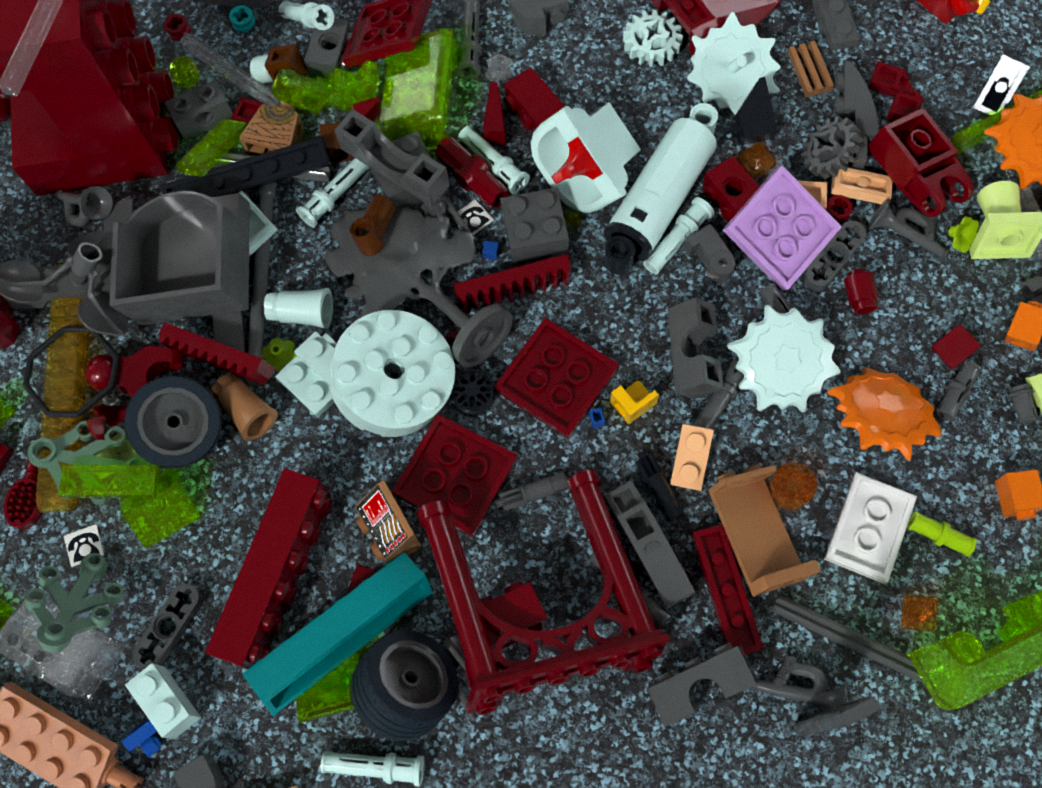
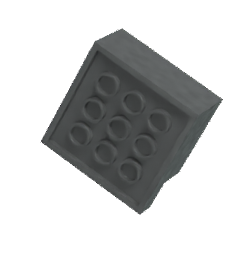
[109,191,250,325]

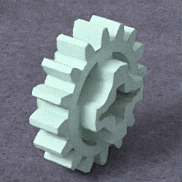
[623,10,683,67]

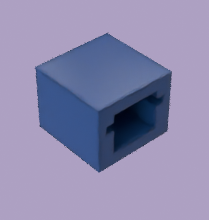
[482,241,499,260]
[589,408,605,429]

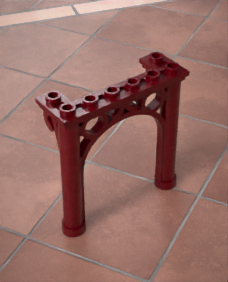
[417,470,670,715]

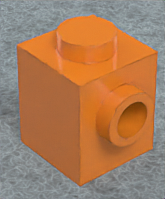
[1004,301,1042,352]
[995,470,1042,521]

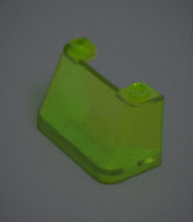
[375,28,459,149]
[908,589,1042,711]

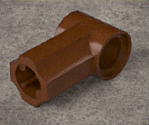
[349,195,396,256]

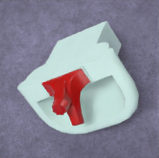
[530,102,641,213]

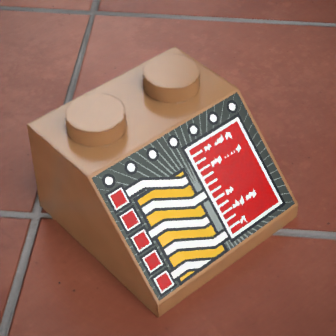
[355,480,422,563]

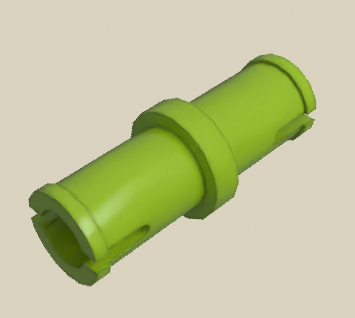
[907,511,977,557]

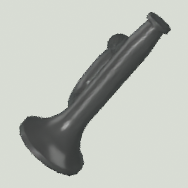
[55,186,113,228]
[867,199,949,259]
[753,656,848,708]

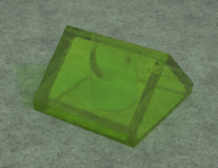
[120,468,202,548]
[296,651,360,723]

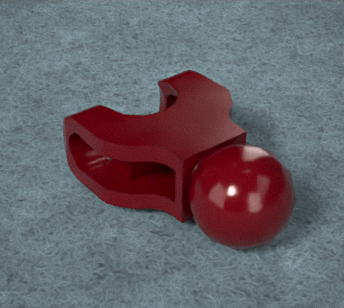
[85,346,184,398]

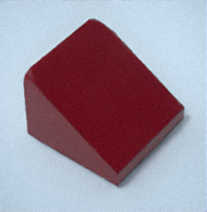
[352,97,383,123]
[931,324,980,370]

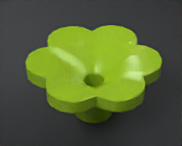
[948,216,979,253]
[262,338,296,372]

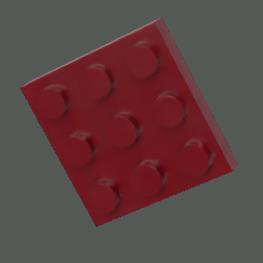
[341,0,432,68]
[494,317,620,439]
[391,414,518,538]

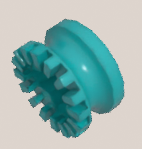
[229,5,256,33]

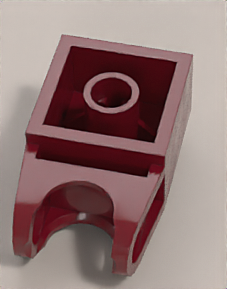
[867,108,973,217]

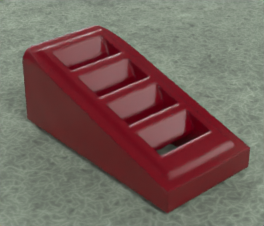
[483,81,506,146]

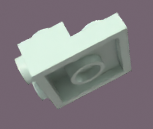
[275,331,337,418]

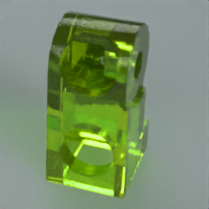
[271,68,328,115]

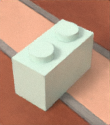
[125,663,201,739]

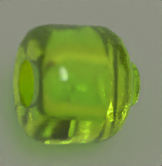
[169,56,200,88]

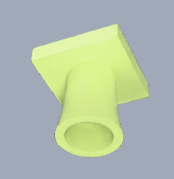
[969,181,1042,259]

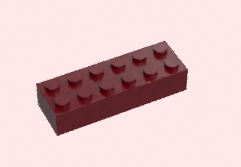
[205,468,333,669]

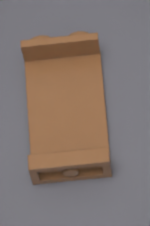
[708,465,821,597]

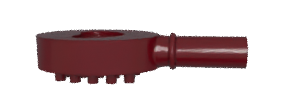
[4,450,46,530]

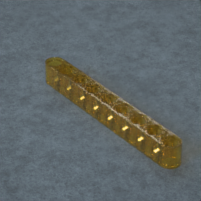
[36,263,89,513]

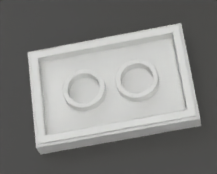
[824,472,917,584]

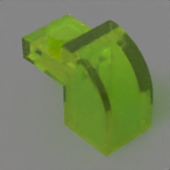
[323,60,379,111]

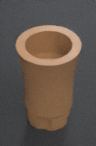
[211,374,278,441]

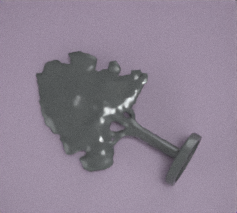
[325,205,512,368]

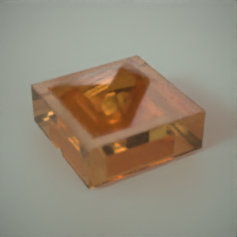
[736,142,777,180]
[901,595,939,633]

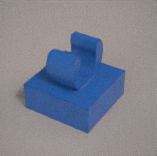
[121,718,163,757]

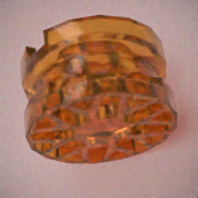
[769,462,817,511]

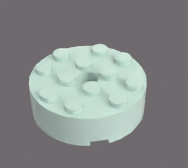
[329,310,455,437]

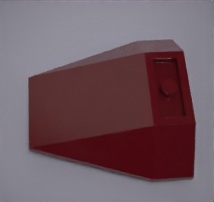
[651,0,780,56]

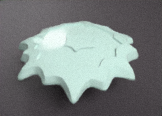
[687,12,780,115]
[727,305,841,413]

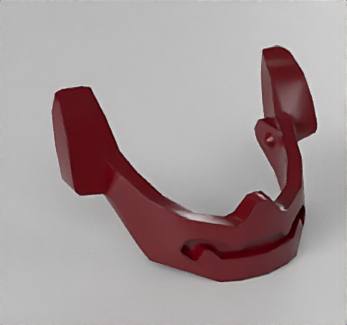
[86,404,128,440]

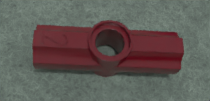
[434,137,509,209]

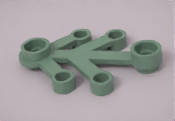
[27,421,152,505]
[25,553,124,652]

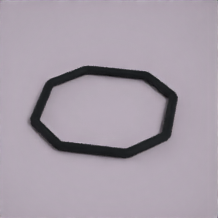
[23,326,120,417]

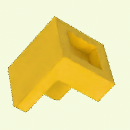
[610,381,659,425]

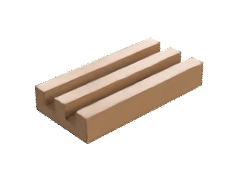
[787,41,834,98]

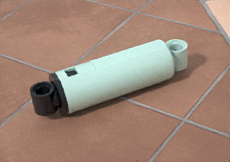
[604,103,718,275]

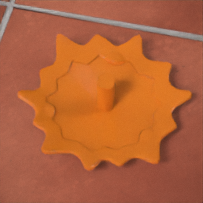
[984,94,1042,190]
[827,368,942,461]

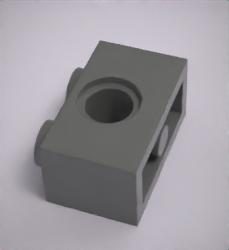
[304,18,353,82]
[165,80,233,141]

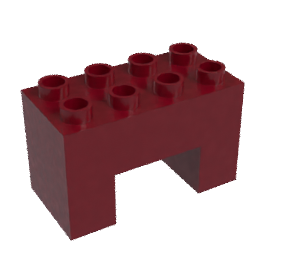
[0,0,178,196]

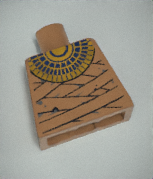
[240,97,304,156]

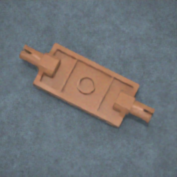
[0,682,144,788]

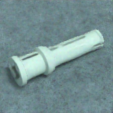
[279,1,334,30]
[458,125,530,194]
[296,158,370,228]
[643,197,715,275]
[320,751,425,787]

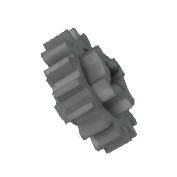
[801,116,863,179]

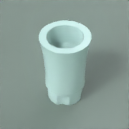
[264,288,333,329]

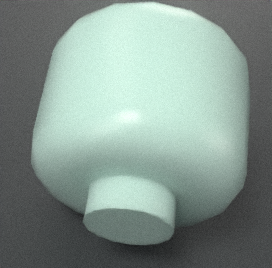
[250,54,273,84]

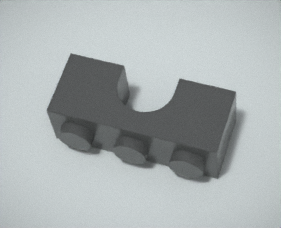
[668,297,724,399]
[647,643,759,727]

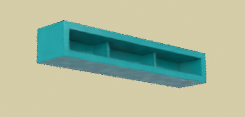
[242,552,433,716]

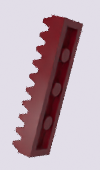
[454,254,571,313]
[159,322,275,386]
[692,524,764,655]

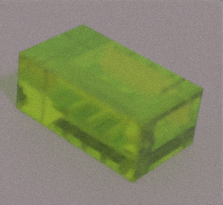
[564,212,581,225]

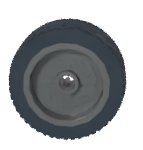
[124,375,222,468]
[350,630,459,741]

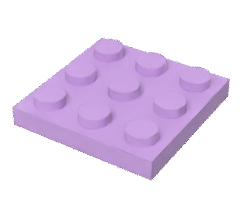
[723,165,842,291]

